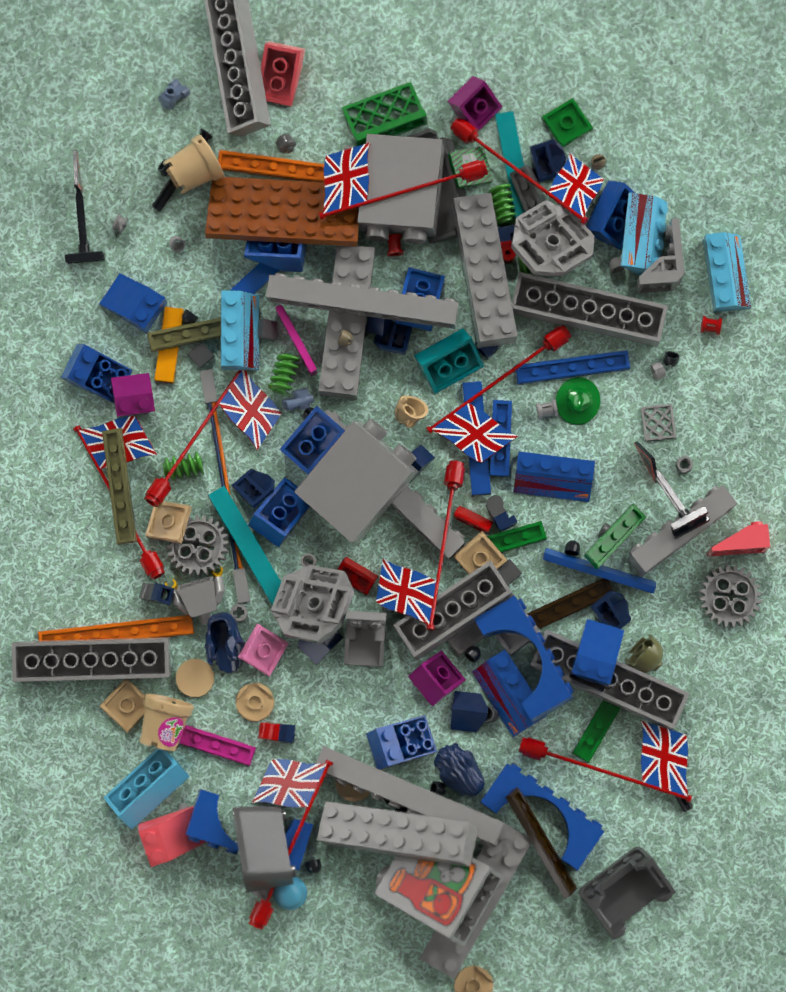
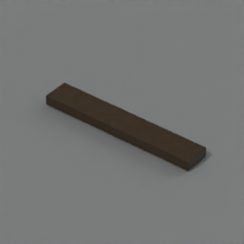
[527,578,613,629]
[505,787,577,899]

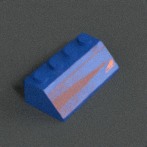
[513,451,595,502]
[472,649,547,737]

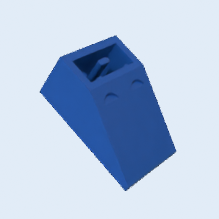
[61,344,132,403]
[366,715,437,770]

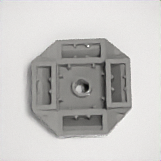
[511,200,594,277]
[271,565,355,644]

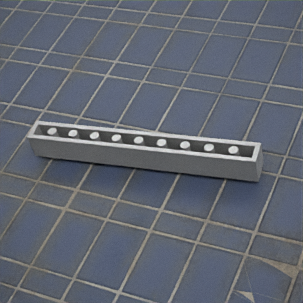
[266,273,459,329]
[325,410,465,561]
[316,746,505,848]

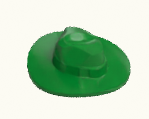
[556,377,601,425]

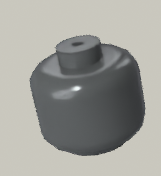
[276,134,296,153]

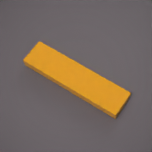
[154,307,184,383]

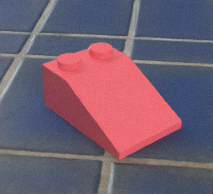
[261,41,305,106]
[707,521,770,557]
[138,805,207,867]

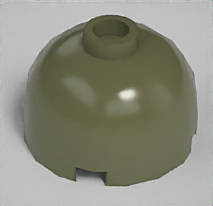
[625,634,663,673]

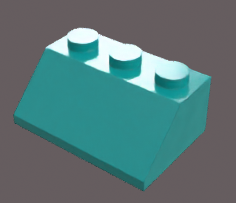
[414,328,484,394]

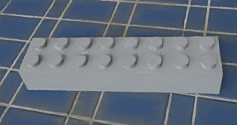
[204,0,271,137]
[452,193,518,348]
[319,246,375,400]
[512,272,668,347]
[529,629,690,730]
[11,637,171,682]
[317,801,478,867]
[419,820,532,979]

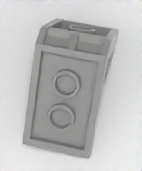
[635,218,685,294]
[344,611,386,667]

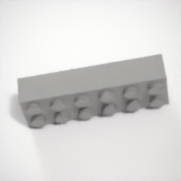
[628,485,737,577]
[394,560,514,660]

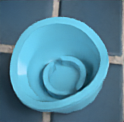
[273,876,307,910]

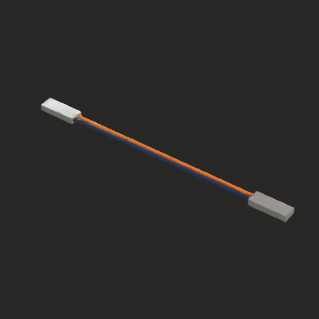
[200,369,251,604]

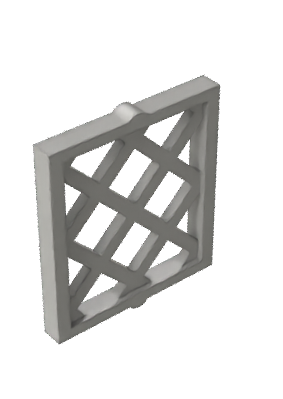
[641,404,676,441]

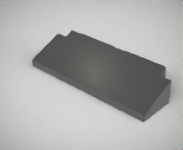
[407,128,466,244]

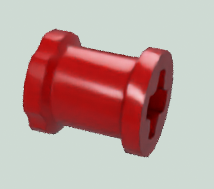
[387,234,404,257]
[700,316,722,335]

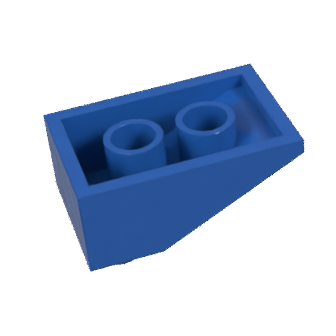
[244,241,307,272]
[395,267,445,332]
[99,273,167,334]
[279,406,345,475]
[248,477,310,548]
[570,619,624,686]

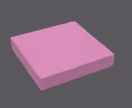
[238,624,289,677]

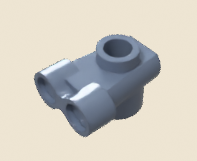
[158,79,190,109]
[282,388,314,411]

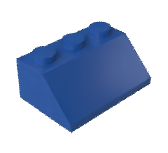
[586,180,635,250]

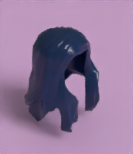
[205,612,245,673]
[434,743,485,797]

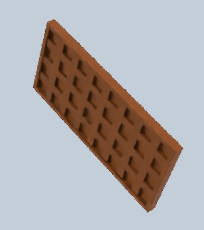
[205,177,359,247]

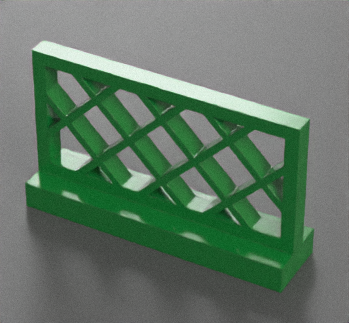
[342,82,428,146]

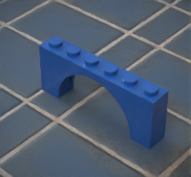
[474,595,574,722]
[480,763,604,871]
[185,789,313,870]

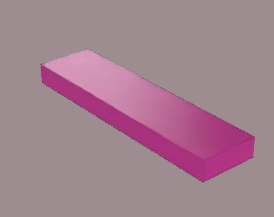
[275,304,317,376]
[179,725,256,766]

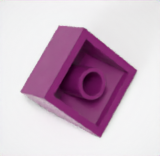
[447,76,503,132]
[111,373,155,417]
[408,650,466,707]

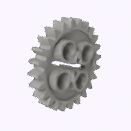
[167,515,230,577]
[699,565,762,628]

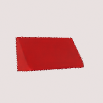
[453,506,493,534]
[338,557,379,596]

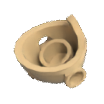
[394,396,428,428]

